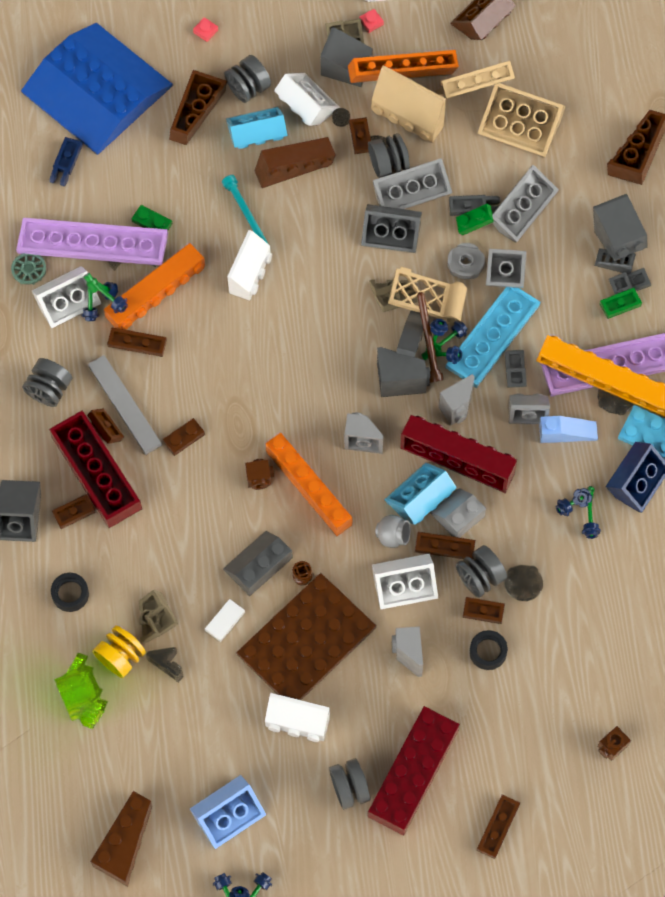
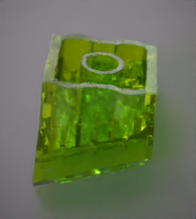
[54,653,108,729]

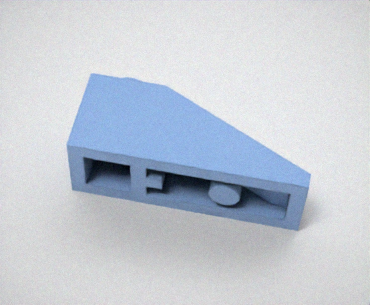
[539,416,598,443]

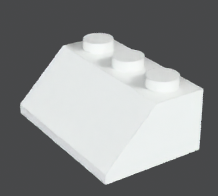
[274,73,340,126]
[227,230,272,300]
[32,266,102,328]
[372,554,438,609]
[265,693,330,742]

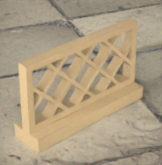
[435,61,515,99]

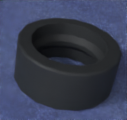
[50,572,89,612]
[469,630,508,670]

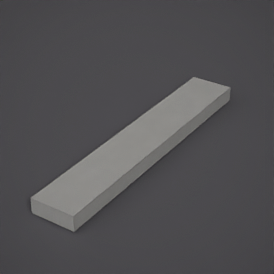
[88,355,162,455]

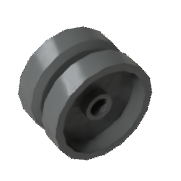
[329,758,370,810]

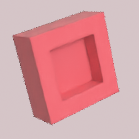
[359,9,384,33]
[193,17,218,42]

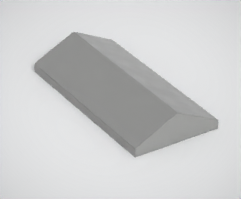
[373,158,452,209]
[492,165,559,243]

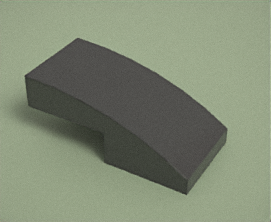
[609,268,651,295]
[505,350,527,388]

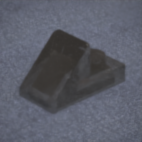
[146,647,184,683]

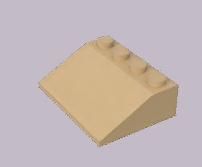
[371,65,446,143]
[477,83,566,157]

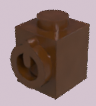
[245,459,274,490]
[597,726,631,761]

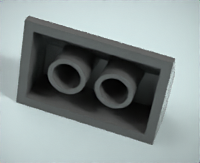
[361,204,422,253]
[223,531,293,596]

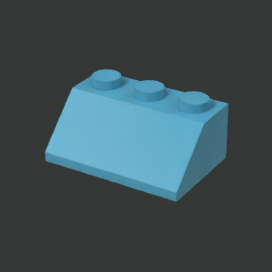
[226,107,288,149]
[384,463,457,525]

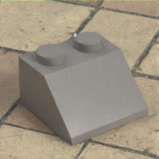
[486,249,526,288]
[439,374,475,425]
[509,393,550,424]
[344,412,383,454]
[430,488,486,538]
[391,626,423,677]

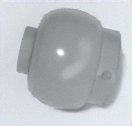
[375,515,411,548]

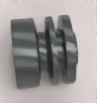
[224,55,271,103]
[368,133,410,178]
[22,358,73,407]
[456,545,507,598]

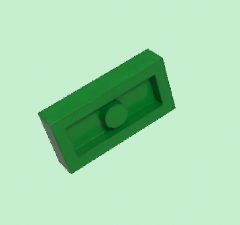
[456,204,494,236]
[131,205,173,231]
[600,288,642,319]

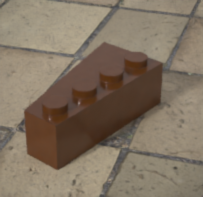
[169,70,227,145]
[607,110,665,185]
[254,137,336,188]
[90,791,153,887]

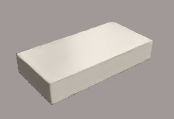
[205,599,245,642]

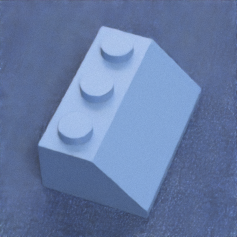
[190,775,266,849]

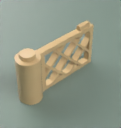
[388,267,467,325]

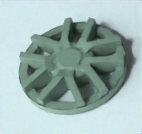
[11,253,46,285]

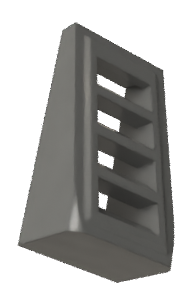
[594,248,636,274]

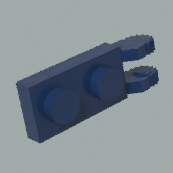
[49,137,83,186]

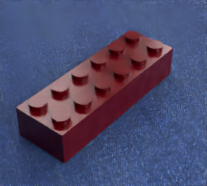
[49,410,142,528]
[400,415,517,494]
[368,706,460,836]

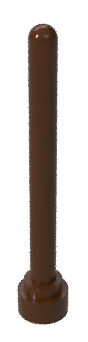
[417,292,444,383]

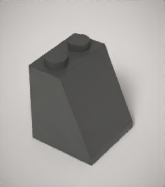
[320,27,375,87]
[593,194,648,261]
[377,347,430,397]
[0,480,41,542]

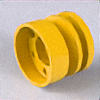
[92,625,146,678]

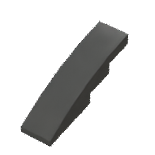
[396,310,429,357]

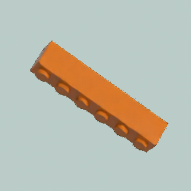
[348,50,459,83]
[104,243,205,330]
[265,432,352,536]

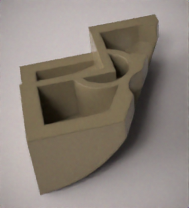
[325,19,364,43]
[369,280,418,312]
[139,590,178,644]

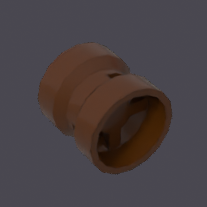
[292,561,312,586]

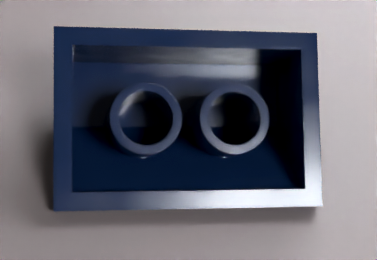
[606,442,665,513]

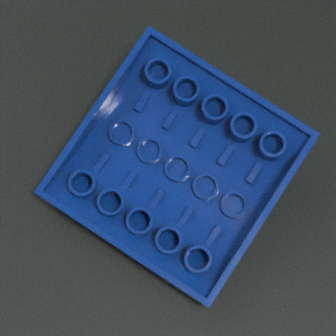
[21,23,173,155]

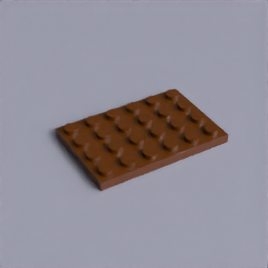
[236,573,377,700]

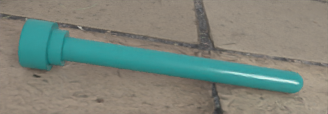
[222,175,268,244]

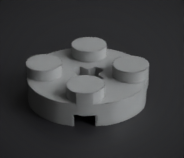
[447,243,485,279]

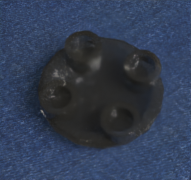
[597,389,634,416]
[504,565,543,601]

